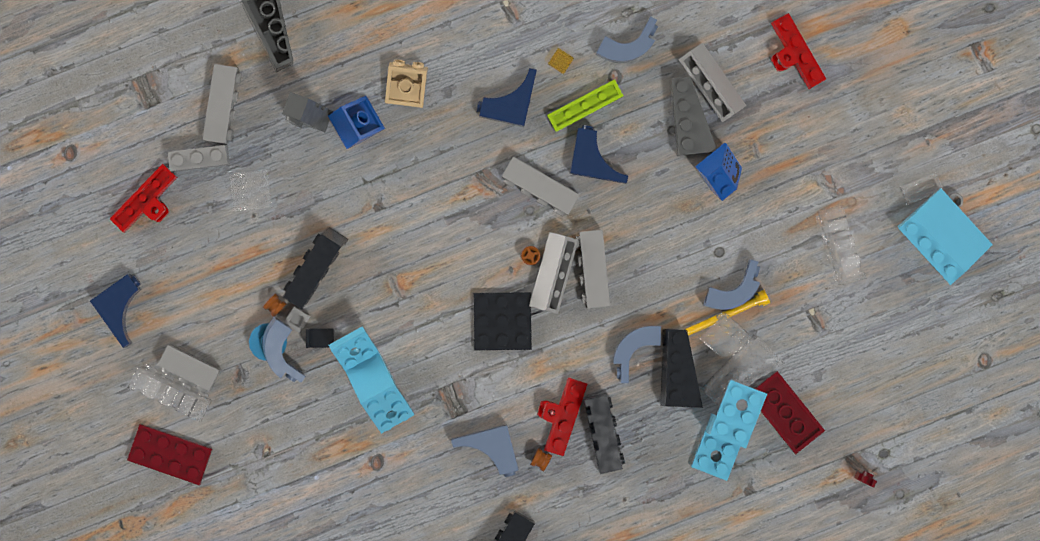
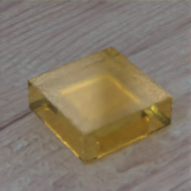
[548,48,574,75]

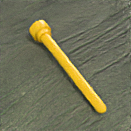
[685,290,770,336]

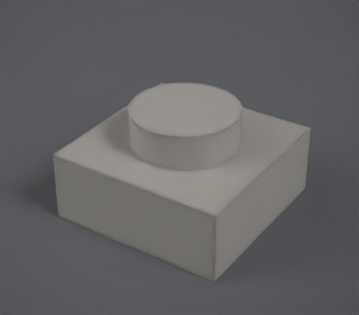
[284,306,310,333]

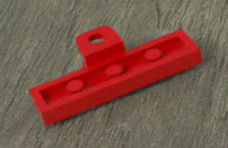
[771,13,826,89]
[110,164,178,233]
[537,377,588,456]

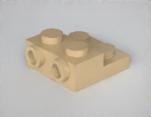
[385,60,428,108]

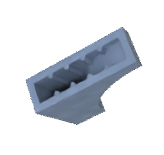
[451,424,519,477]

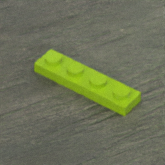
[547,79,624,132]

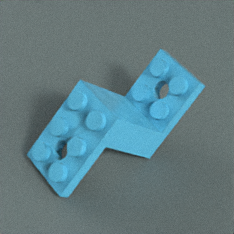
[329,326,415,434]
[691,380,767,481]

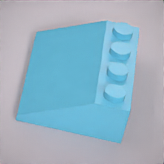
[898,188,993,285]

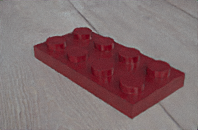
[754,371,825,455]
[127,424,213,486]

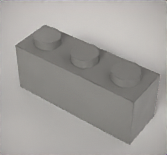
[168,145,230,172]
[157,344,222,392]

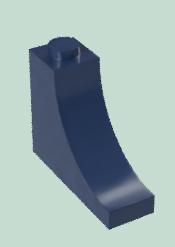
[476,68,537,127]
[570,125,628,184]
[90,274,141,348]

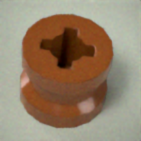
[521,246,540,265]
[263,293,287,317]
[530,448,552,472]

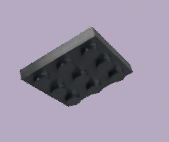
[473,292,532,351]

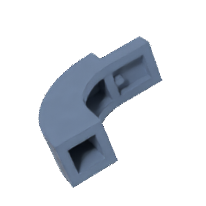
[596,16,658,63]
[703,260,760,310]
[263,316,306,382]
[613,326,661,383]

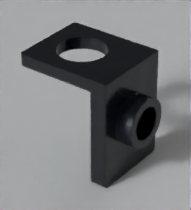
[306,328,334,348]

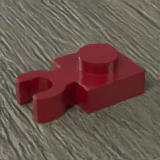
[854,470,877,488]

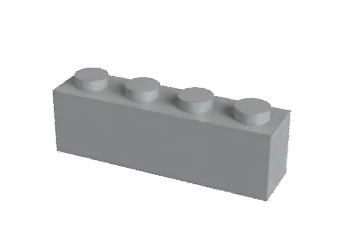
[679,43,747,122]
[203,64,242,145]
[502,157,580,217]
[576,230,610,309]
[529,232,578,314]

